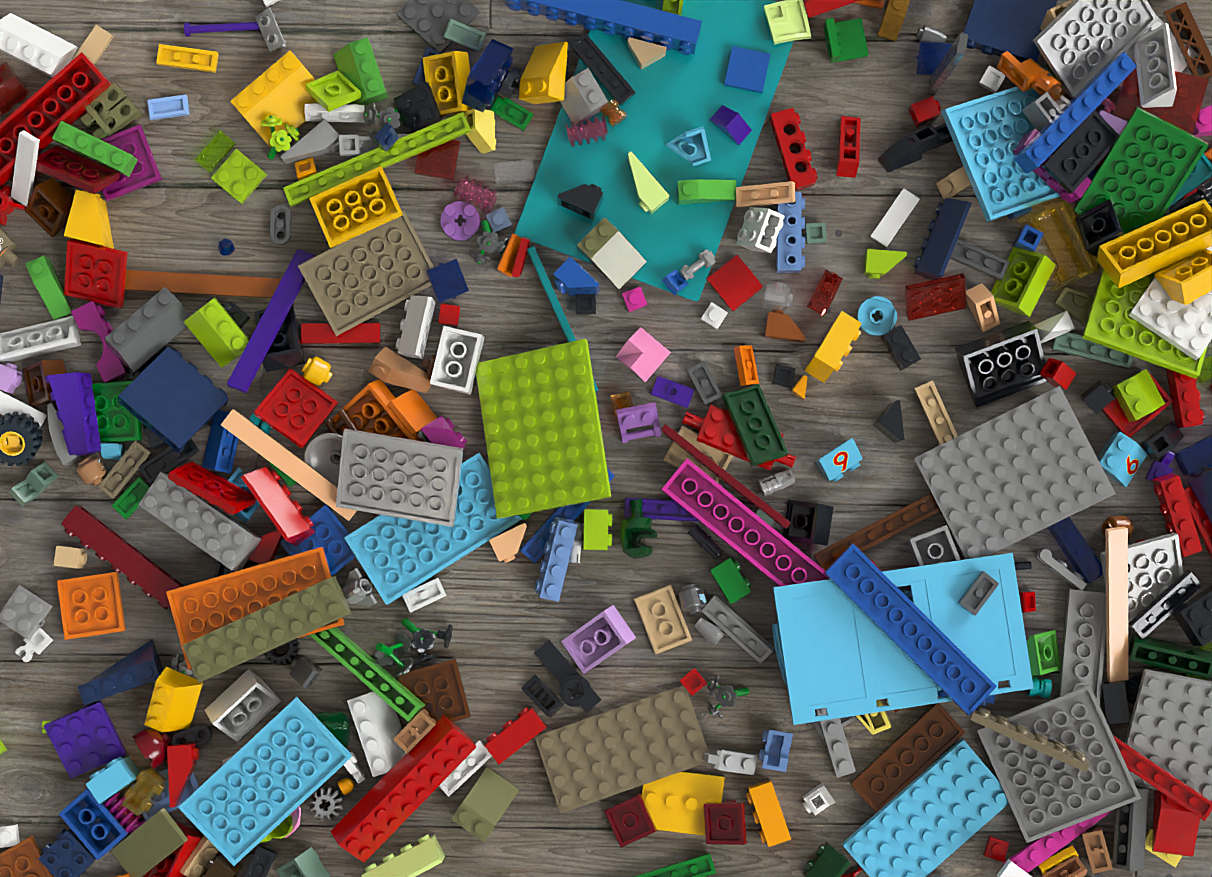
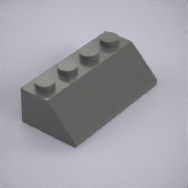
[105,287,190,373]

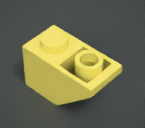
[464,109,496,154]

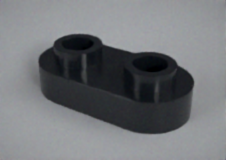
[497,67,522,100]
[172,724,212,747]

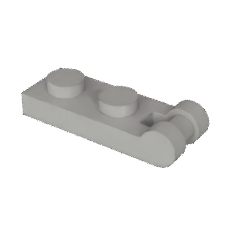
[1035,549,1087,590]

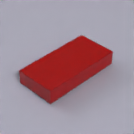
[511,237,531,278]

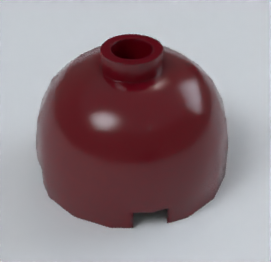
[132,728,171,769]

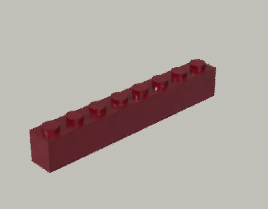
[61,505,184,610]

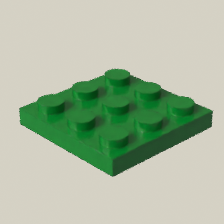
[92,381,142,443]

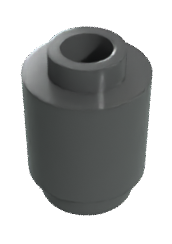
[916,25,946,50]

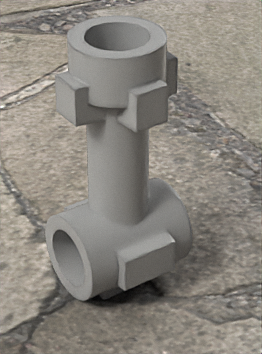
[679,249,716,280]

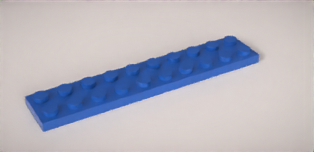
[824,544,997,716]

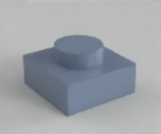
[486,207,512,233]

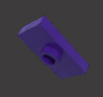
[651,376,695,408]

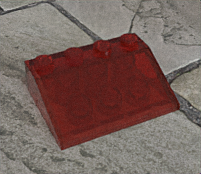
[1114,62,1209,135]

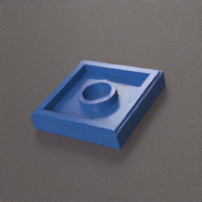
[724,46,771,93]

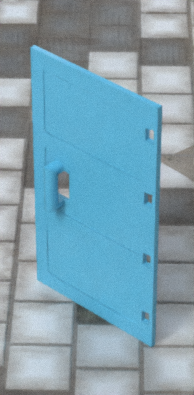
[773,553,1034,725]

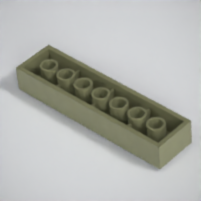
[182,576,352,682]

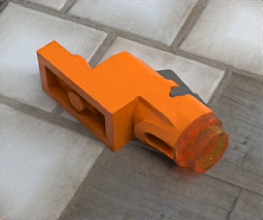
[997,51,1064,102]

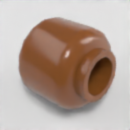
[1102,515,1134,539]

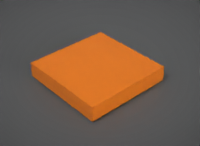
[388,389,438,436]

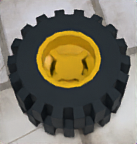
[0,412,43,466]

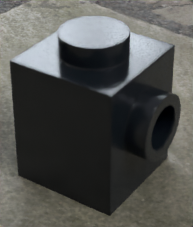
[1081,380,1115,414]

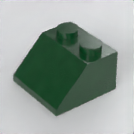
[803,842,851,877]

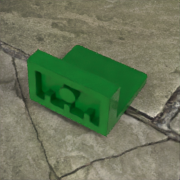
[823,18,869,63]

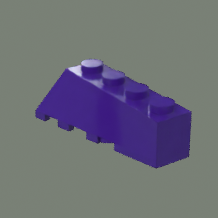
[45,372,101,456]

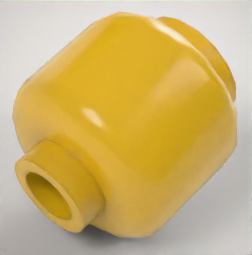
[302,356,333,386]

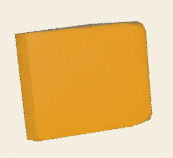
[294,157,317,181]
[791,375,808,401]

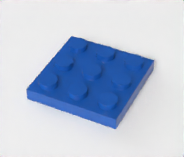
[280,504,356,577]

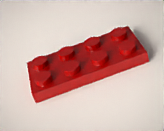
[168,461,256,515]

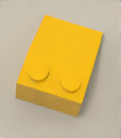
[519,41,568,104]

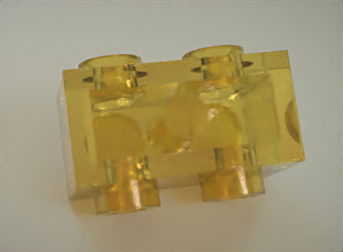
[122,768,167,816]

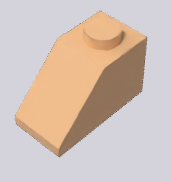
[965,283,1000,332]
[489,523,527,563]

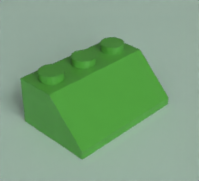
[333,37,388,106]

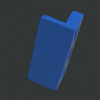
[202,410,239,474]

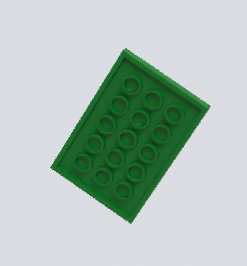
[1073,106,1209,236]

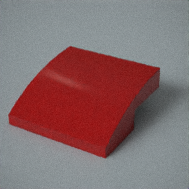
[707,255,763,312]

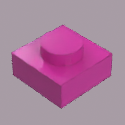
[622,287,647,312]

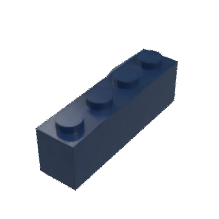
[78,639,163,705]

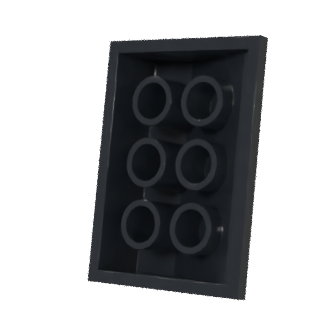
[955,321,1047,408]

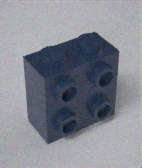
[38,829,97,877]

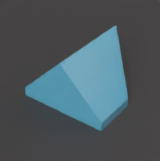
[665,126,711,166]

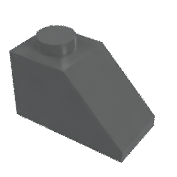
[289,656,323,689]

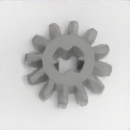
[309,787,343,821]

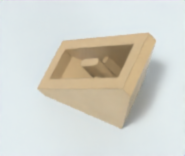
[627,37,667,70]

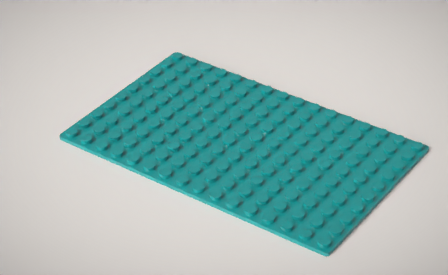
[515,0,794,302]

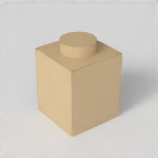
[53,546,87,569]

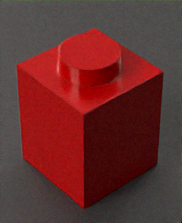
[908,96,941,127]
[1039,358,1076,390]

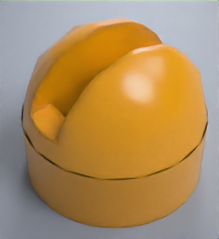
[337,778,354,795]

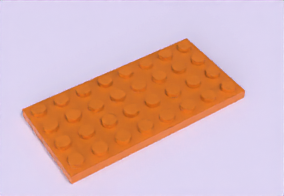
[166,547,345,669]

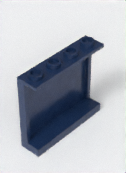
[963,0,1057,63]
[118,347,229,454]

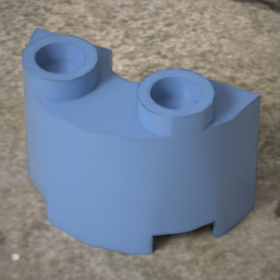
[758,729,793,772]

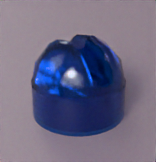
[218,238,235,256]

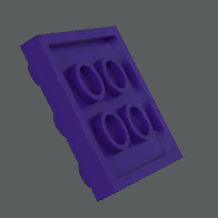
[44,700,127,779]

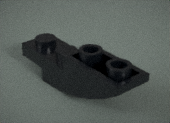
[878,123,953,173]

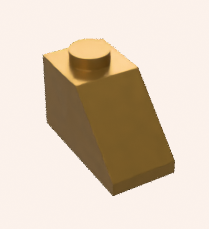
[877,0,910,42]

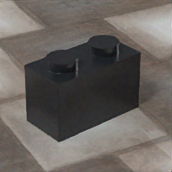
[881,325,921,371]

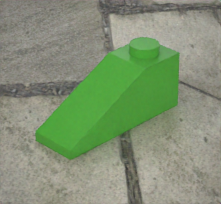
[677,179,736,205]
[25,256,72,320]

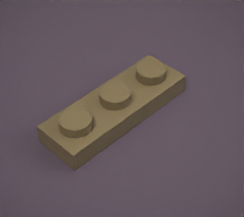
[98,441,152,499]

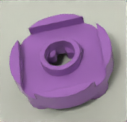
[441,201,480,241]

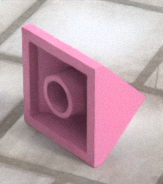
[616,327,671,382]

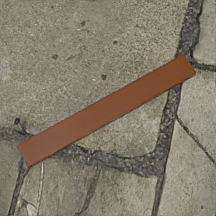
[125,270,281,298]

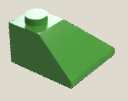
[1027,630,1061,676]

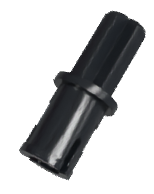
[688,524,723,559]

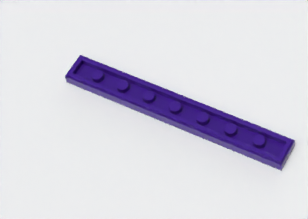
[227,249,315,393]

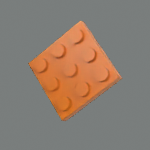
[57,572,126,640]

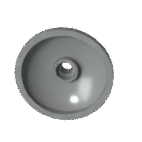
[305,433,343,487]

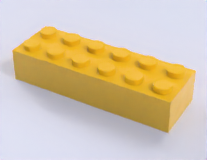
[1097,199,1212,288]

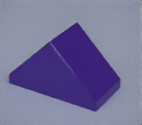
[709,105,752,145]

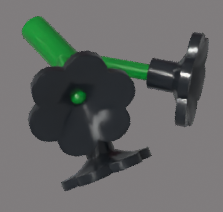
[401,618,453,665]

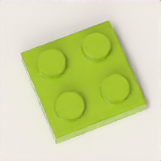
[306,70,361,112]
[211,149,267,204]

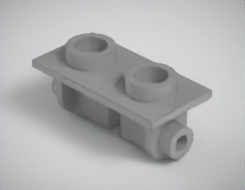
[255,8,287,52]

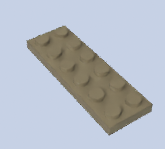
[970,707,1089,772]

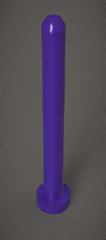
[184,22,260,37]

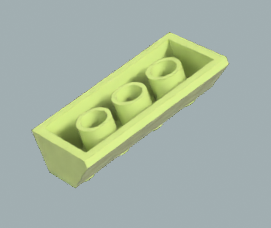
[361,834,445,877]

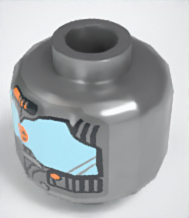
[679,584,707,614]

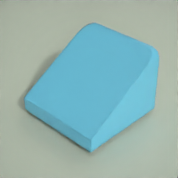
[100,443,124,460]

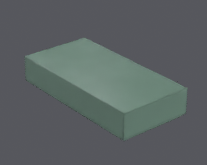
[442,18,486,52]

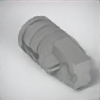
[757,470,795,497]

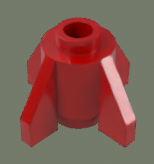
[0,185,26,226]

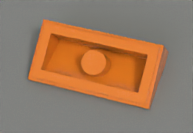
[497,233,521,277]

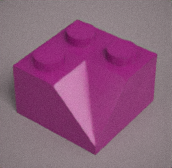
[421,416,467,451]

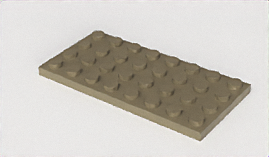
[535,685,709,814]

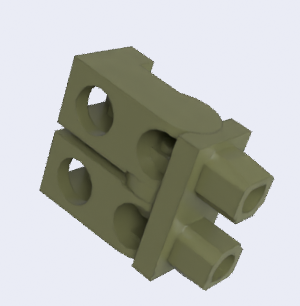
[80,82,143,140]

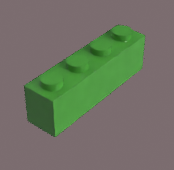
[52,121,138,177]

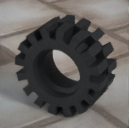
[263,638,299,665]

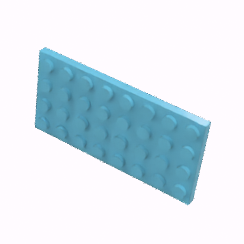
[344,453,522,605]
[178,697,353,866]
[842,738,1009,877]

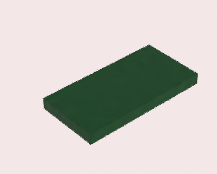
[722,384,789,467]

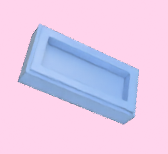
[147,94,190,120]

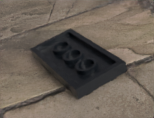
[1042,110,1119,194]

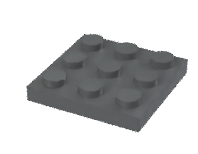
[397,0,480,53]

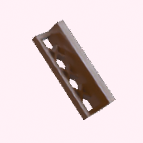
[1163,2,1212,83]

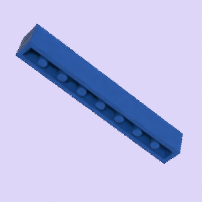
[1013,52,1137,174]

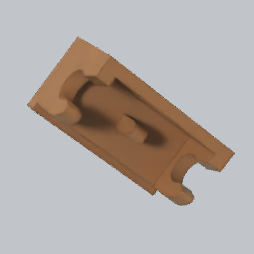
[393,709,436,753]
[1082,826,1113,874]

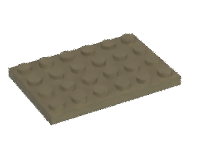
[298,210,440,336]

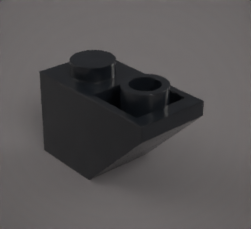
[1140,420,1184,460]

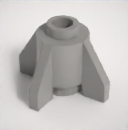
[343,568,377,607]

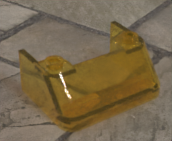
[1018,200,1100,291]

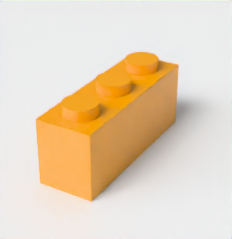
[746,779,791,847]

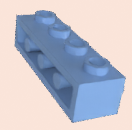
[776,192,805,273]
[535,516,578,602]

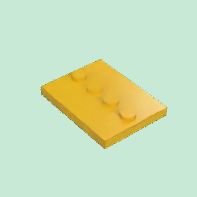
[642,771,725,836]

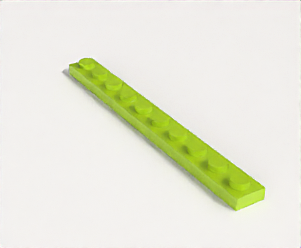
[283,112,472,207]

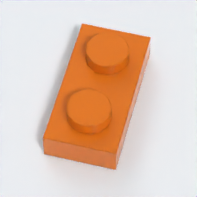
[733,345,759,386]

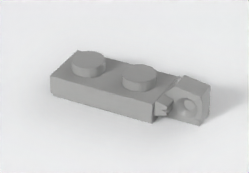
[703,749,758,775]

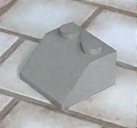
[559,68,608,127]

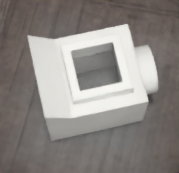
[802,783,836,815]

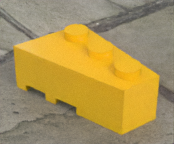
[804,311,862,383]

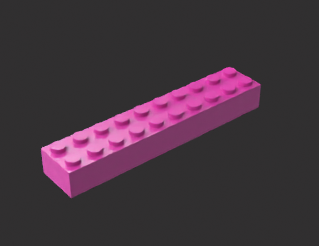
[661,459,830,586]

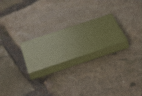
[110,808,188,877]

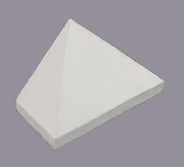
[1034,311,1075,343]

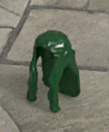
[314,712,351,748]

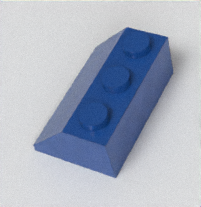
[554,257,600,296]
[59,788,128,860]

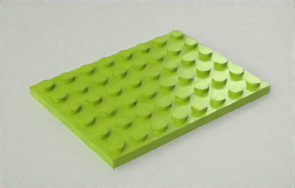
[476,339,611,519]

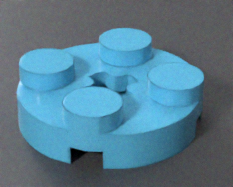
[857,296,897,336]

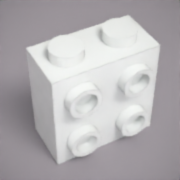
[736,207,785,253]

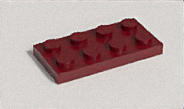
[36,145,120,194]

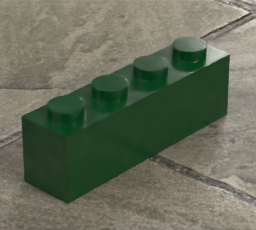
[1128,634,1212,679]

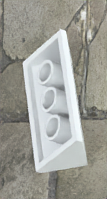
[1134,23,1177,108]
[0,316,81,364]

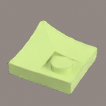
[763,0,811,45]

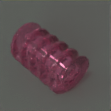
[565,115,608,147]
[454,175,497,213]

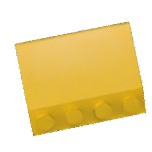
[230,51,319,147]
[309,166,403,248]

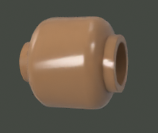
[76,455,106,486]

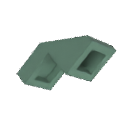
[9,462,58,507]

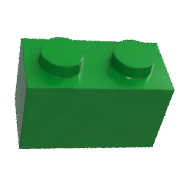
[709,558,752,604]

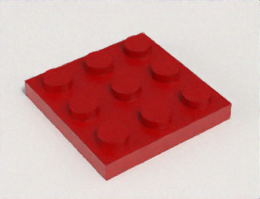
[64,238,128,309]
[254,368,338,449]

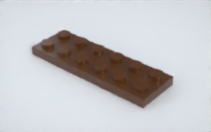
[850,703,965,813]

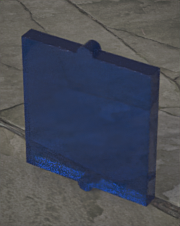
[916,41,953,76]
[426,259,469,303]

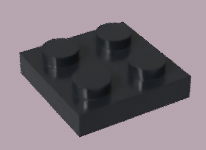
[394,82,442,134]

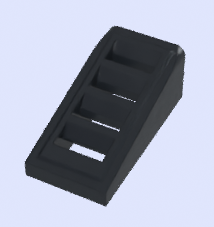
[521,674,565,718]

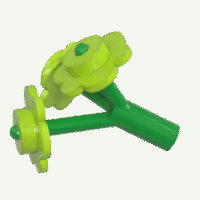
[260,115,300,159]

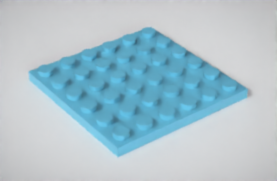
[941,87,1060,222]

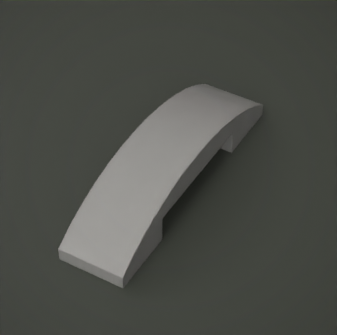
[338,134,409,157]

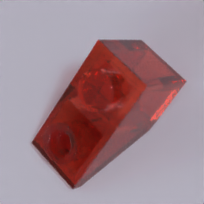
[807,270,843,316]

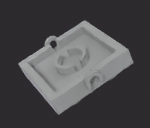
[0,585,53,640]

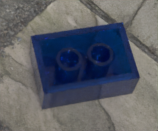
[462,39,514,113]

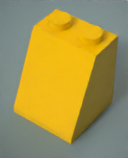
[64,190,114,249]

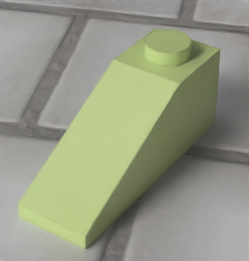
[628,151,670,214]

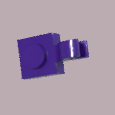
[1145,451,1175,482]

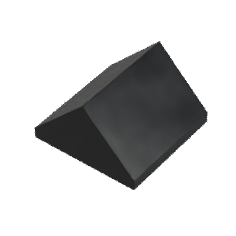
[873,400,905,443]

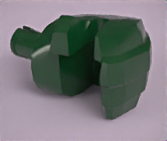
[620,499,658,559]

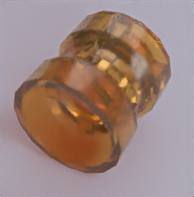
[600,99,627,127]

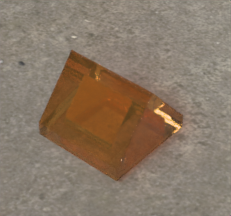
[610,391,634,415]

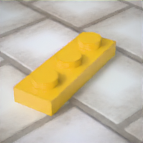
[156,44,219,73]

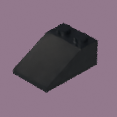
[254,304,305,372]

